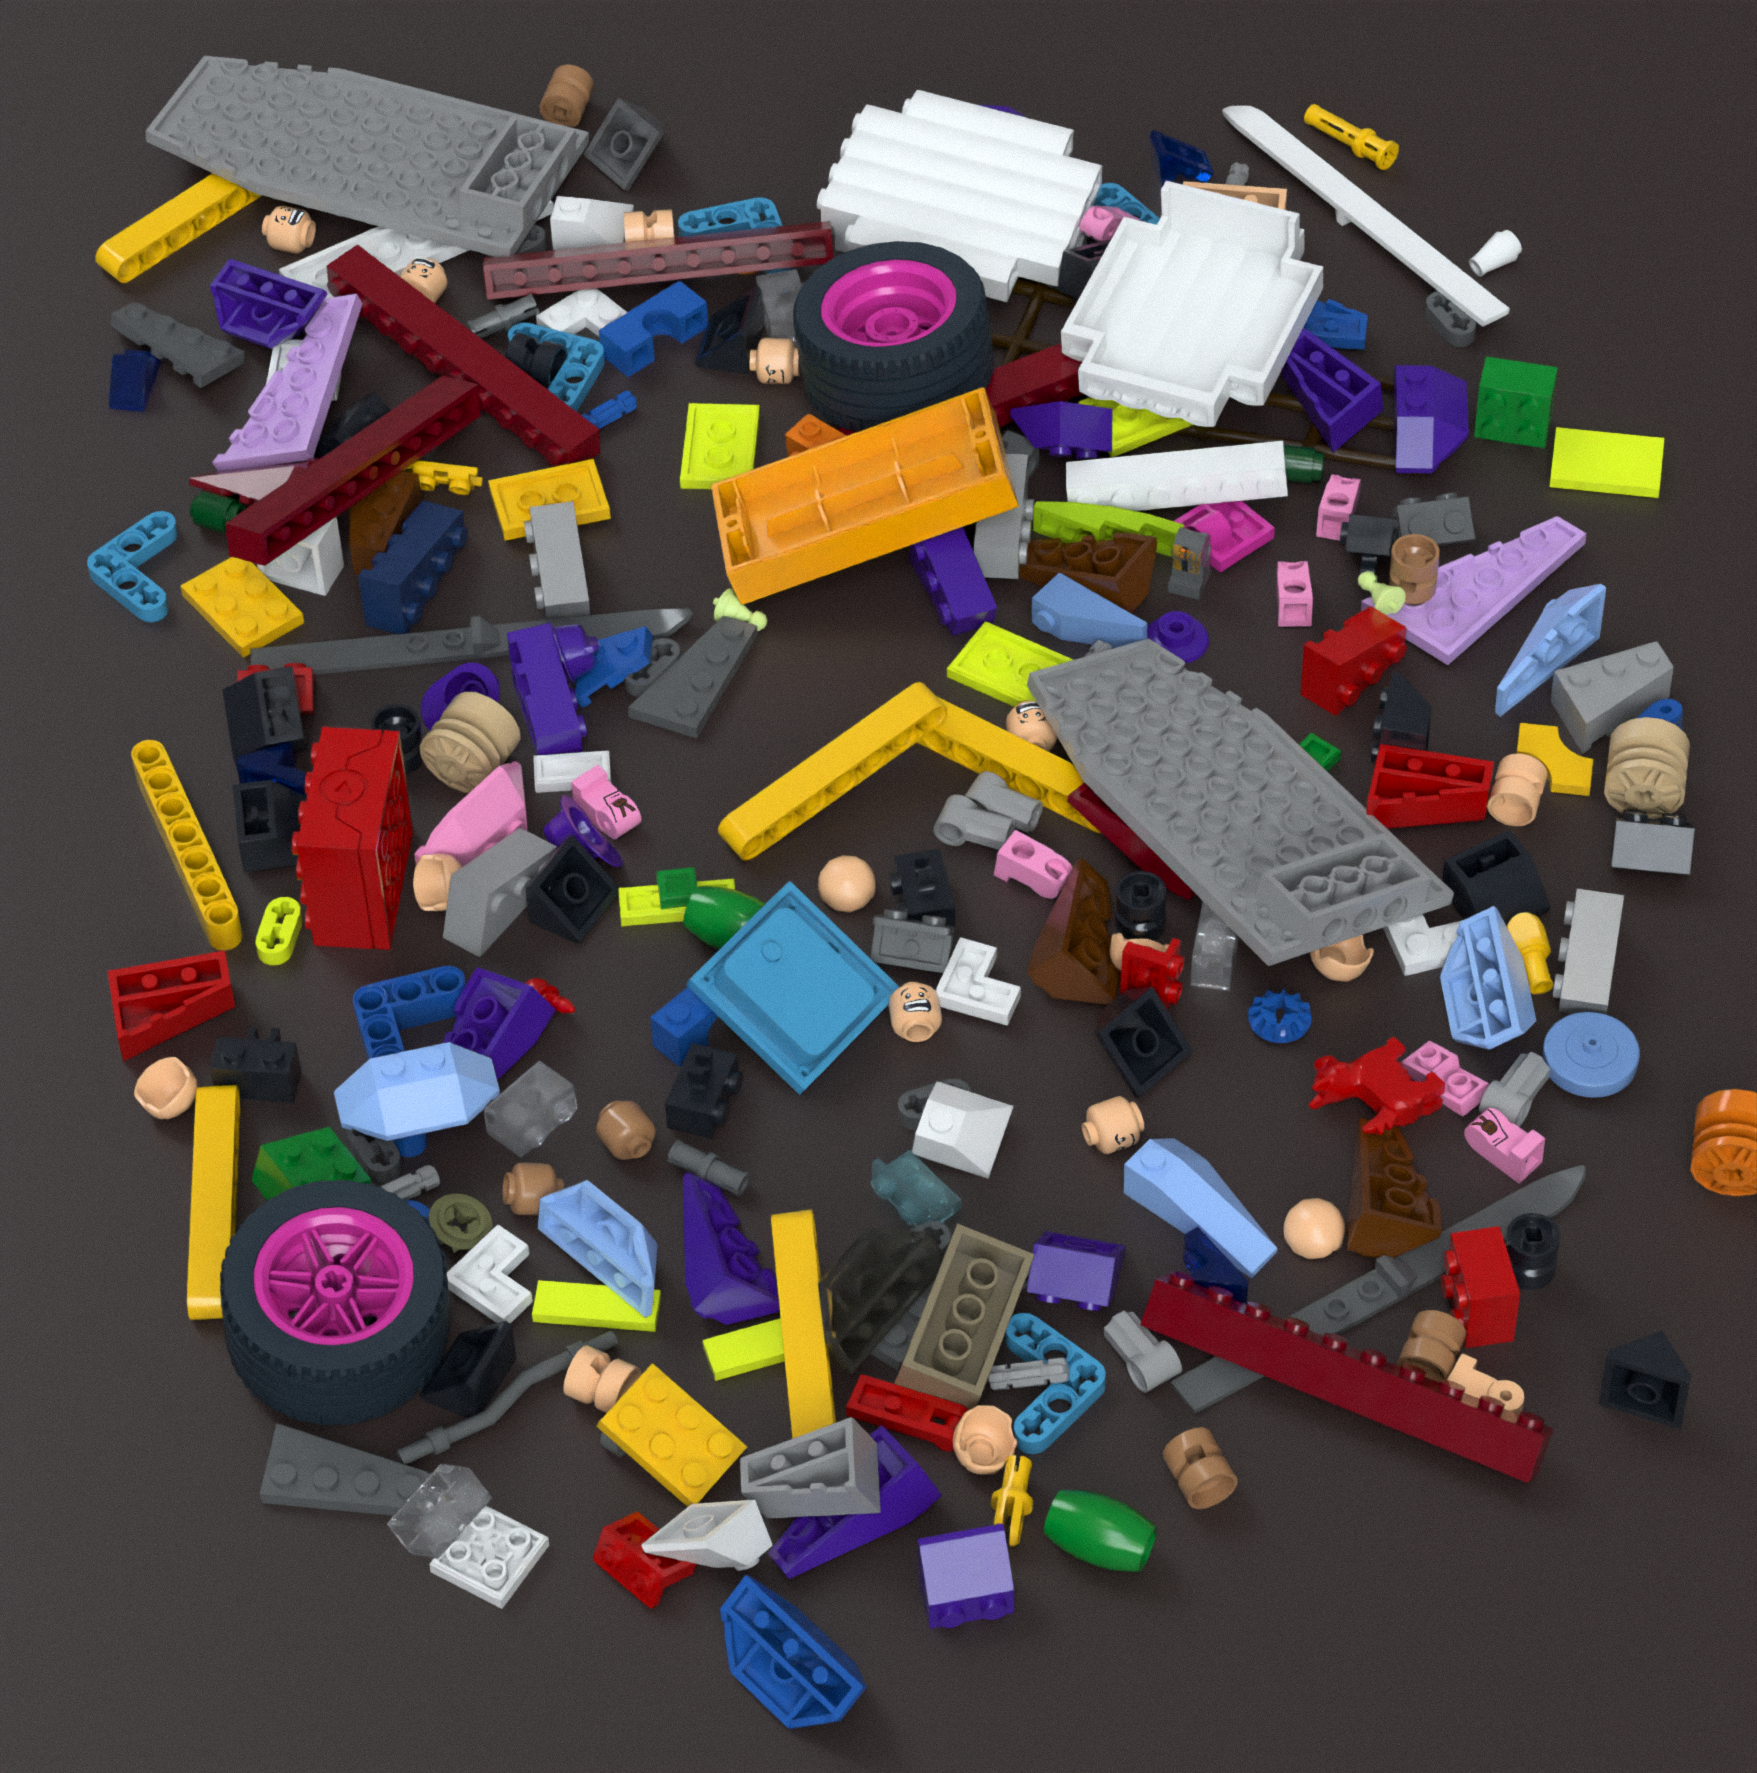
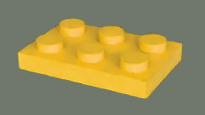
[488,459,611,541]
[180,557,304,658]
[596,1363,747,1507]

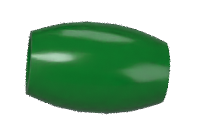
[683,886,766,950]
[1044,1490,1157,1572]

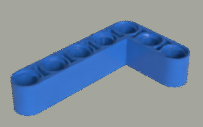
[353,966,466,1157]

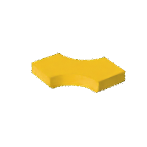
[1517,723,1593,796]

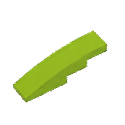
[1033,501,1184,557]

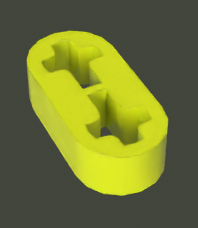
[255,897,302,965]

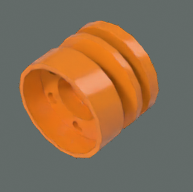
[1690,1089,1757,1196]

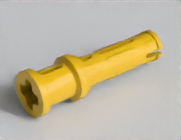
[1304,104,1399,170]

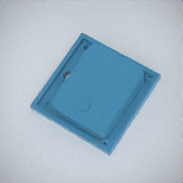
[685,881,899,1095]

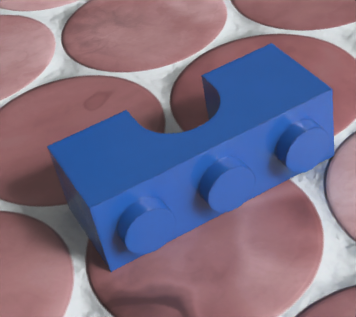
[599,281,708,377]
[650,987,718,1068]

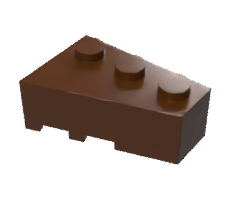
[350,471,422,575]

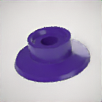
[1147,611,1209,664]

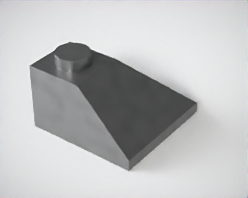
[583,98,663,191]

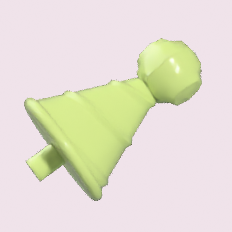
[1358,571,1406,615]
[713,588,768,631]

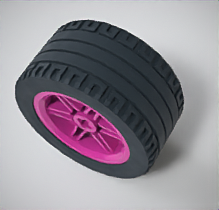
[793,241,994,432]
[220,1180,449,1425]

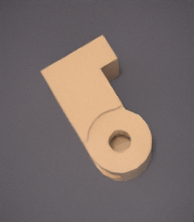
[1447,1353,1525,1414]

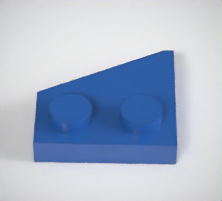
[1303,299,1368,350]
[575,626,653,708]

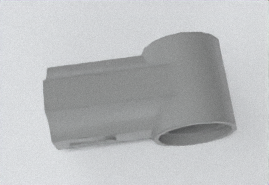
[964,771,1043,833]
[933,795,1016,850]
[1479,1052,1550,1127]
[1104,1310,1182,1393]

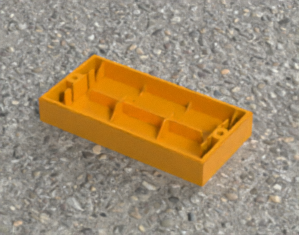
[711,387,1019,605]

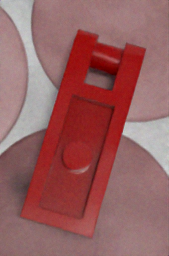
[846,1374,969,1452]

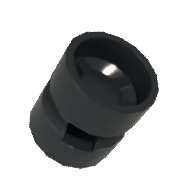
[505,333,568,388]
[371,704,423,774]
[1115,871,1167,941]
[1505,1213,1561,1290]

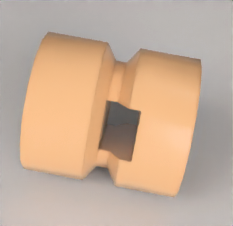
[624,209,674,243]
[1487,754,1547,826]
[563,1345,641,1413]

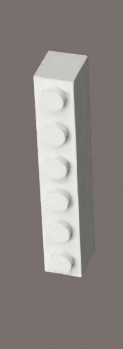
[1066,441,1288,511]

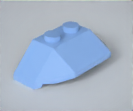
[1440,906,1537,1050]
[334,1042,500,1141]
[538,1180,658,1318]

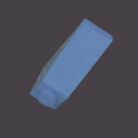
[1032,572,1147,648]

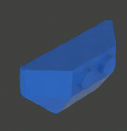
[720,1575,867,1729]

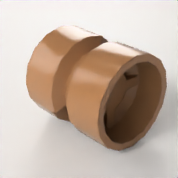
[539,64,594,128]
[1389,534,1440,605]
[1397,1310,1466,1383]
[1163,1427,1238,1509]

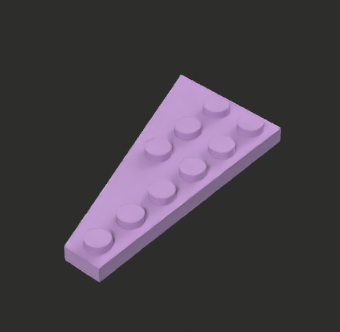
[212,294,363,471]
[1361,516,1587,665]

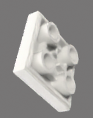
[429,1501,549,1609]

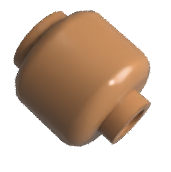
[596,1101,656,1160]
[502,1163,564,1216]

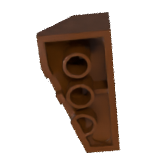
[1019,533,1158,614]
[1027,857,1119,1005]
[1347,1118,1442,1258]

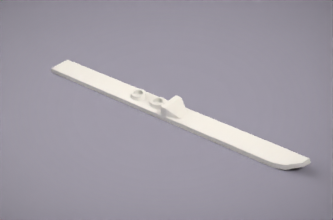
[1222,106,1510,327]

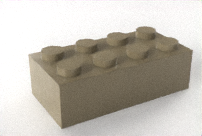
[894,1223,1035,1410]

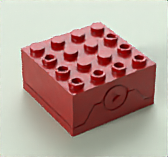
[292,727,414,950]

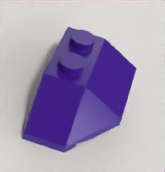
[210,259,327,349]
[1393,365,1469,474]

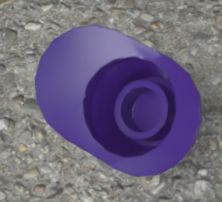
[546,622,599,684]
[421,662,500,731]
[544,795,623,868]

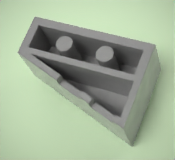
[974,454,1035,579]
[524,501,590,620]
[1551,641,1674,754]
[443,828,557,957]
[1553,889,1624,1015]
[740,1417,881,1518]

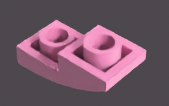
[1402,1041,1489,1117]

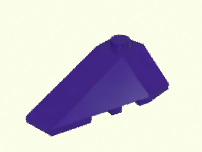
[443,967,556,1080]
[683,1172,780,1325]
[768,1425,942,1579]

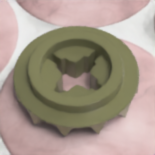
[427,1194,493,1253]

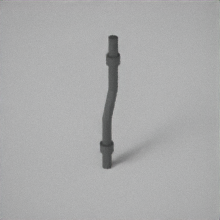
[396,1331,618,1465]

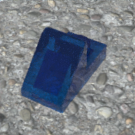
[1149,130,1214,187]
[109,349,161,412]
[236,743,307,797]
[1183,1227,1249,1305]

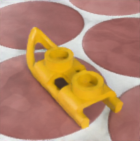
[404,460,483,495]

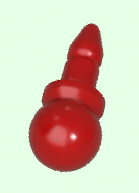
[525,978,576,1014]

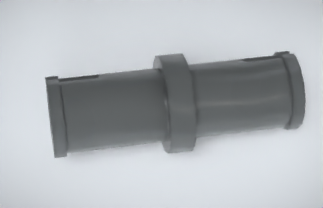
[467,293,540,339]
[667,1139,750,1197]

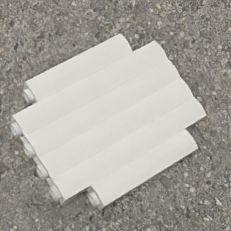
[817,90,1102,302]
[1061,181,1323,427]

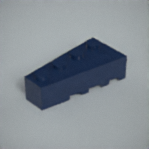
[358,500,468,634]

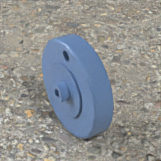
[1542,1012,1640,1098]

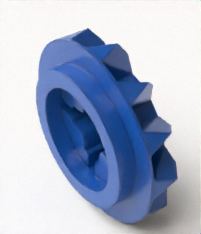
[1248,988,1312,1043]

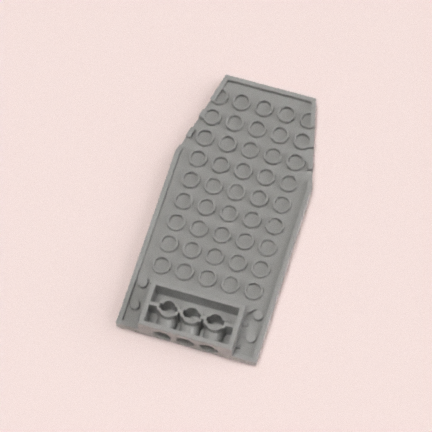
[146,56,589,257]
[1027,638,1454,966]

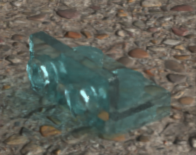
[871,1150,962,1227]

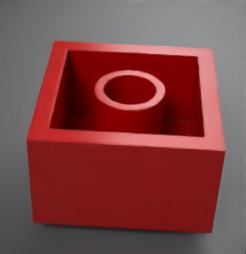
[1440,1226,1520,1349]

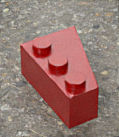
[1300,606,1407,716]
[1366,744,1494,829]
[107,950,235,1061]

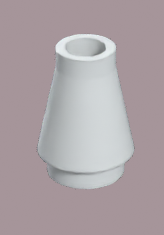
[1469,230,1522,277]

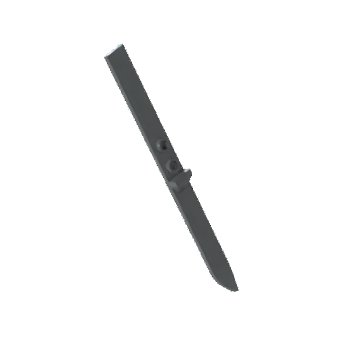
[250,608,693,675]
[1170,1165,1587,1414]

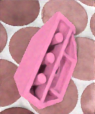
[414,761,528,867]

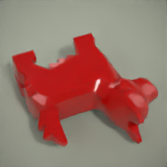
[1308,1037,1445,1135]

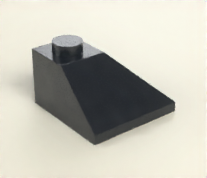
[1094,986,1193,1098]

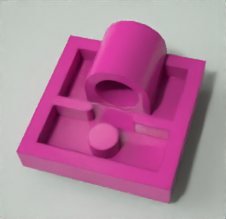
[1174,501,1275,573]

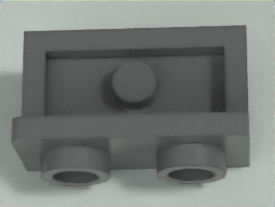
[1392,493,1475,547]
[870,909,956,973]

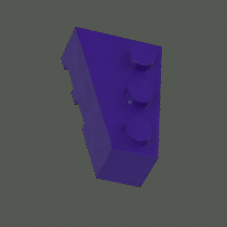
[1282,328,1383,453]
[908,527,997,636]
[506,623,587,756]

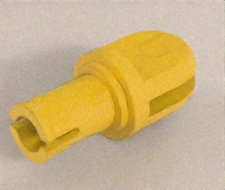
[1507,912,1554,994]
[990,1455,1034,1546]

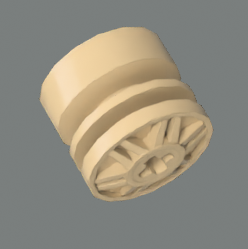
[420,692,521,793]
[1604,717,1690,819]

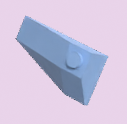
[1495,584,1606,717]
[1124,1138,1277,1278]

